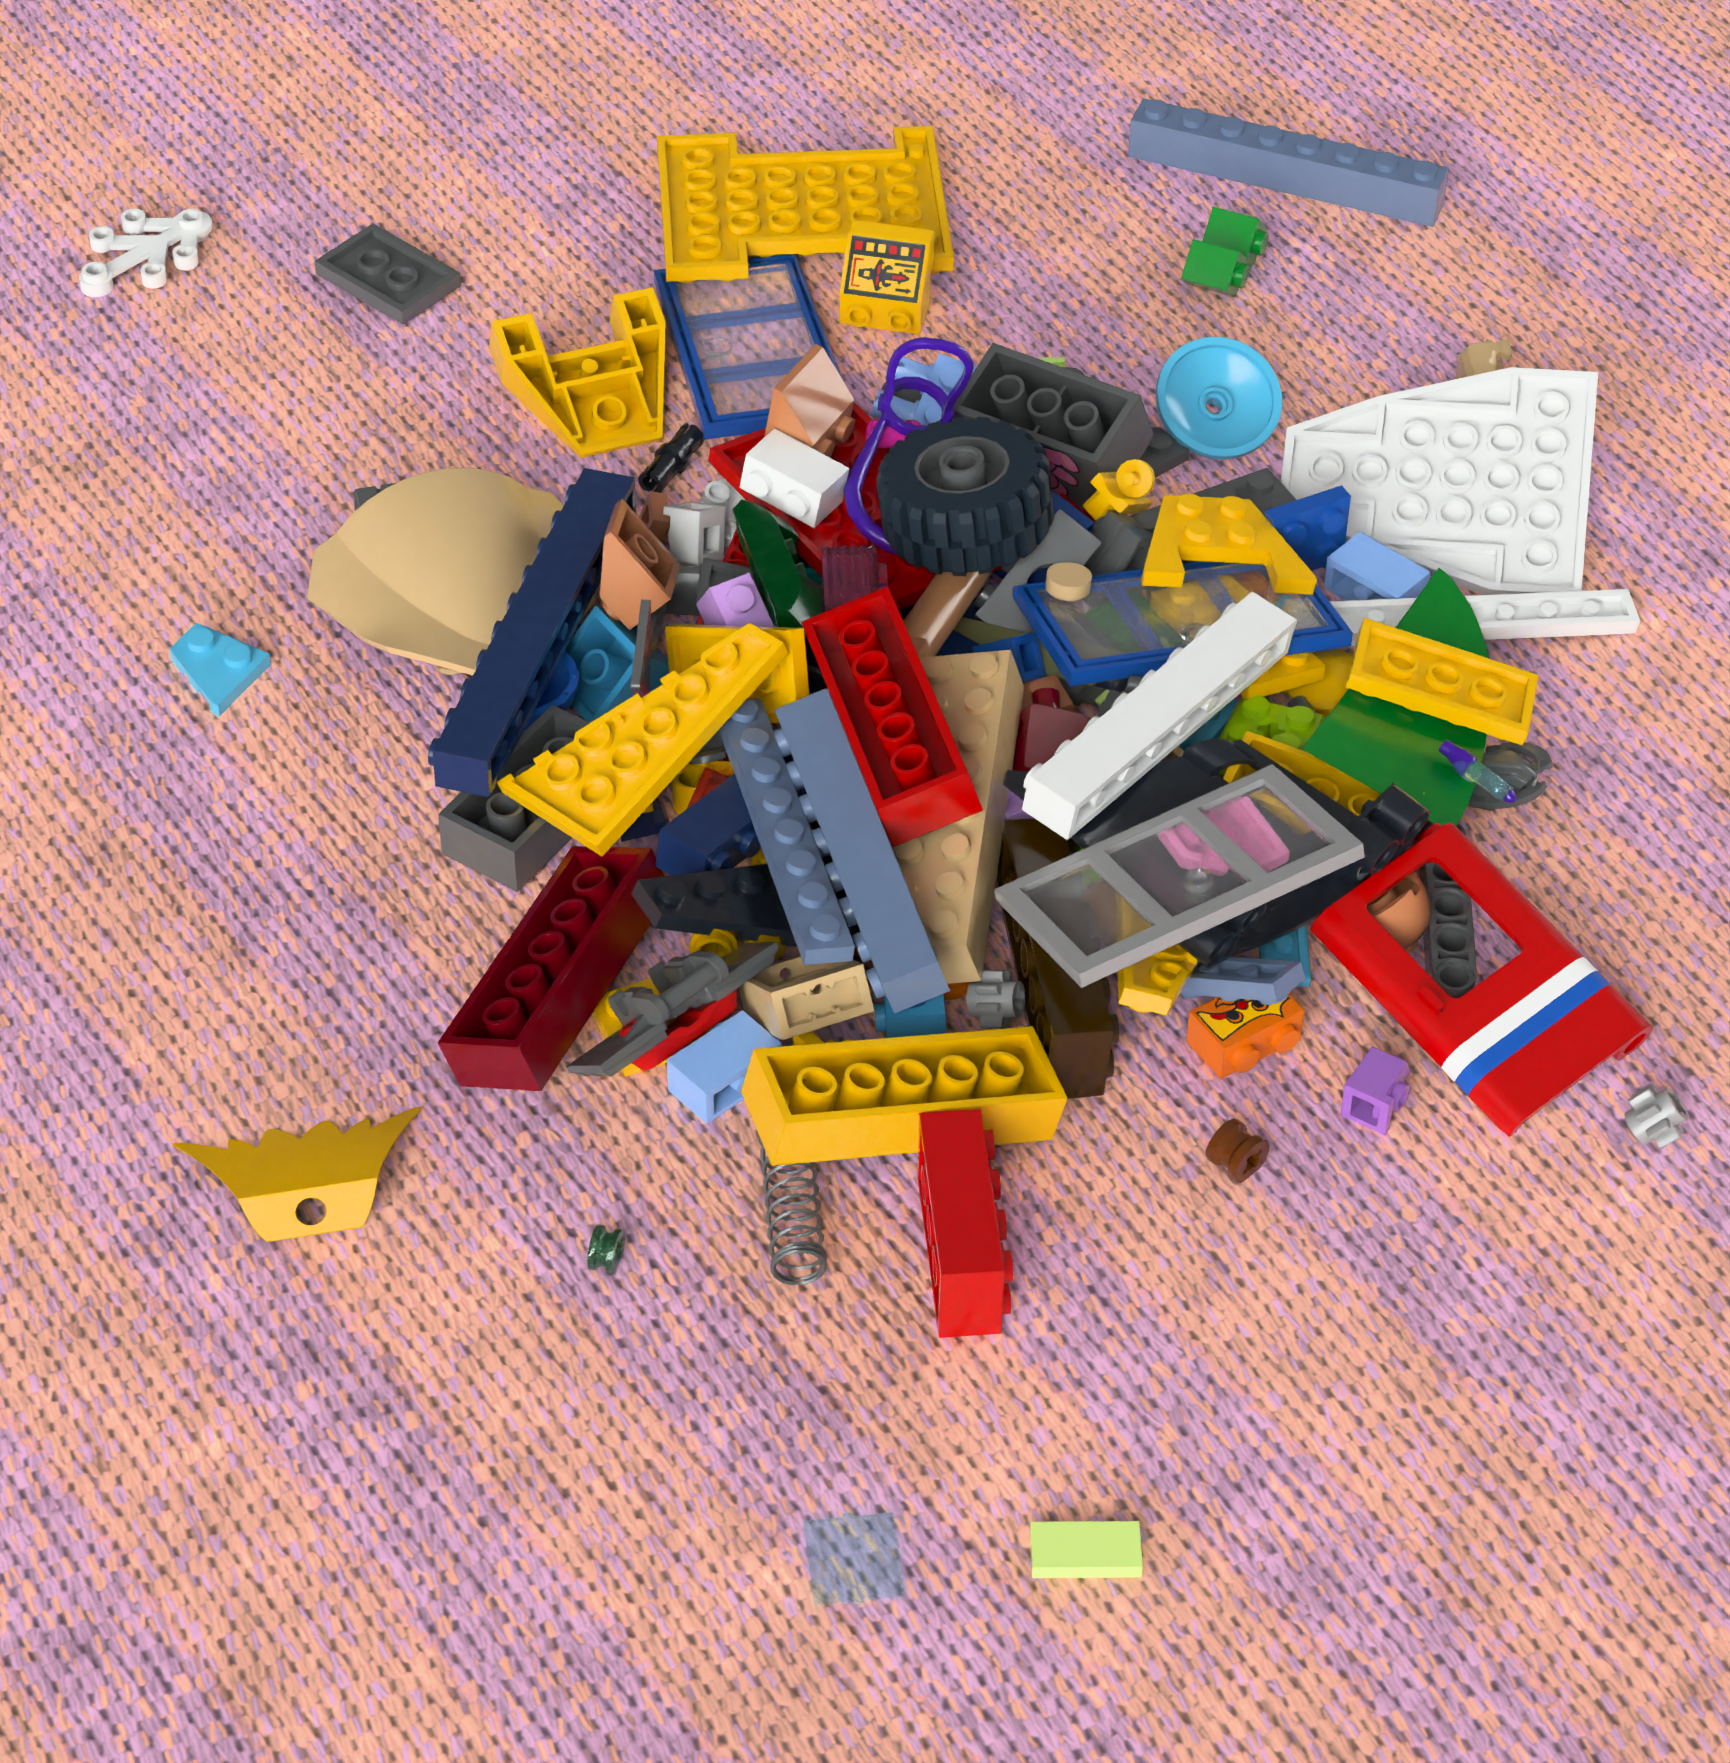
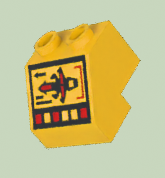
[839,220,934,334]

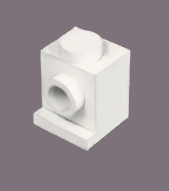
[663,501,725,568]

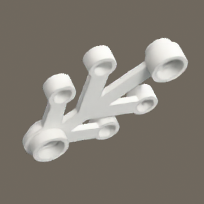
[79,209,212,297]

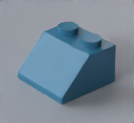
[565,605,669,722]

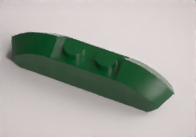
[732,499,823,637]

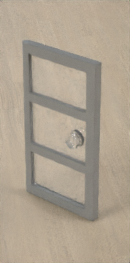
[994,764,1365,988]

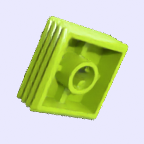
[1218,696,1326,776]

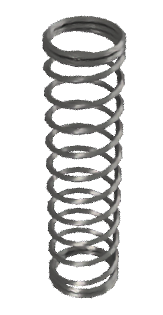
[759,1136,827,1285]

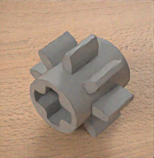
[966,970,1025,1028]
[1624,1083,1688,1149]

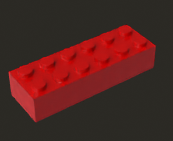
[801,586,983,847]

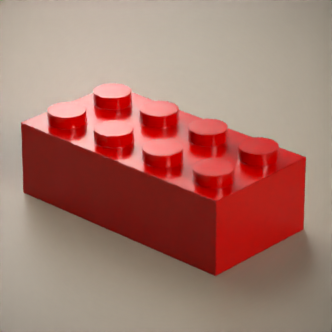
[917,1109,1013,1338]

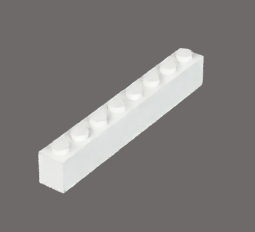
[1022,592,1297,840]

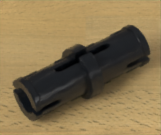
[638,423,704,493]

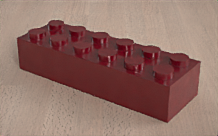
[437,846,664,1091]

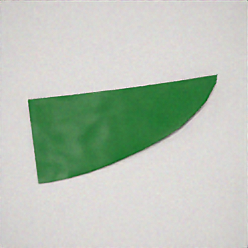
[1302,568,1489,826]

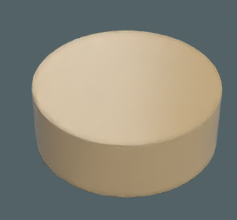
[1045,562,1092,601]

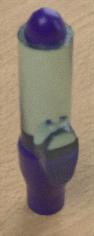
[1438,739,1517,803]

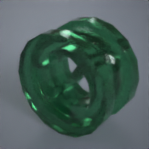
[587,1224,625,1275]

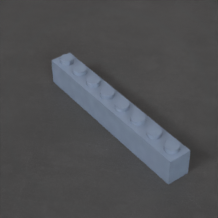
[1128,98,1449,227]
[773,688,950,1014]

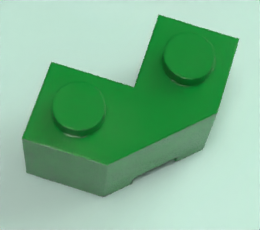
[1181,207,1269,297]

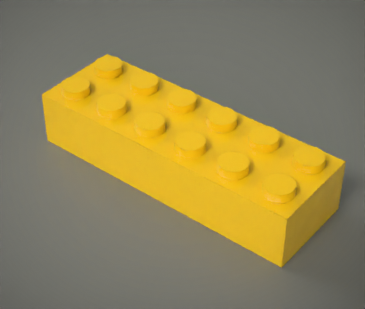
[741,1026,1068,1166]

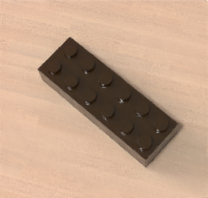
[996,819,1119,1099]

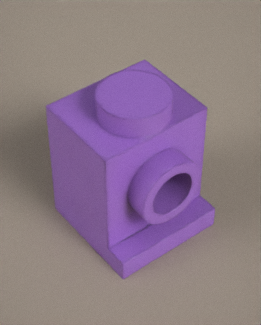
[1340,1047,1410,1135]

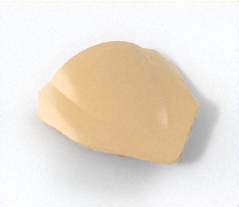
[307,468,596,675]

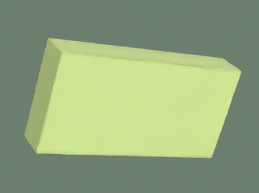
[1030,1521,1143,1578]

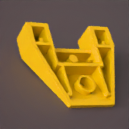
[489,287,665,458]

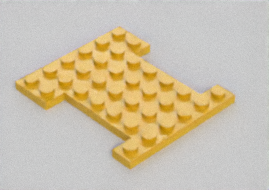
[657,126,954,283]

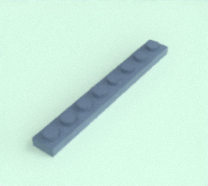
[719,698,855,965]

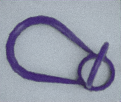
[843,337,974,556]

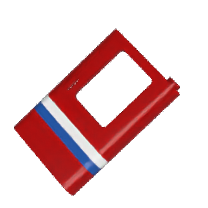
[1310,822,1653,1137]

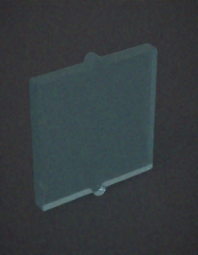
[803,1512,905,1605]

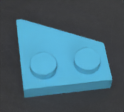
[169,623,271,716]

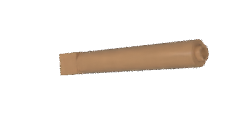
[903,568,995,659]

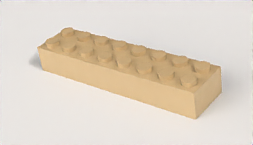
[890,650,1024,984]

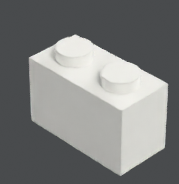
[740,428,849,528]

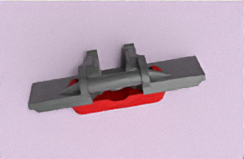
[566,942,780,1077]

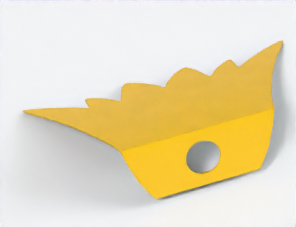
[172,1106,423,1242]

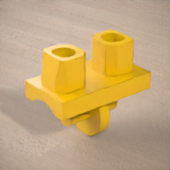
[1082,459,1155,521]

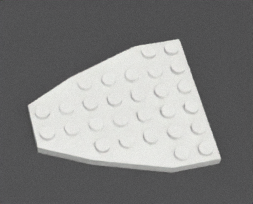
[1281,367,1598,595]

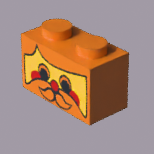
[1186,993,1304,1079]

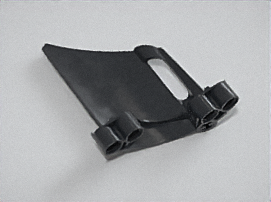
[1003,739,1430,968]

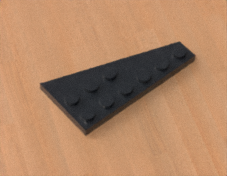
[631,856,860,947]

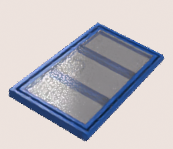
[653,254,842,440]
[1012,561,1353,686]

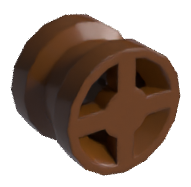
[1206,1118,1270,1183]

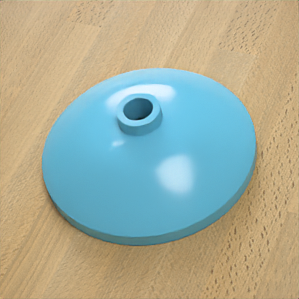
[1155,337,1282,459]

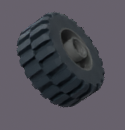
[877,417,1054,576]

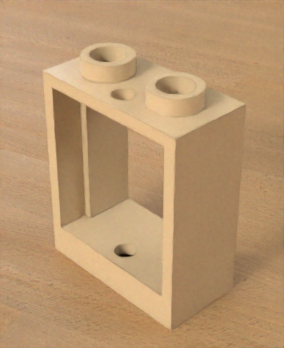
[738,955,874,1040]

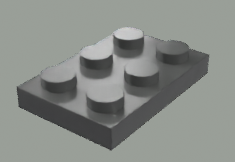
[314,223,461,324]

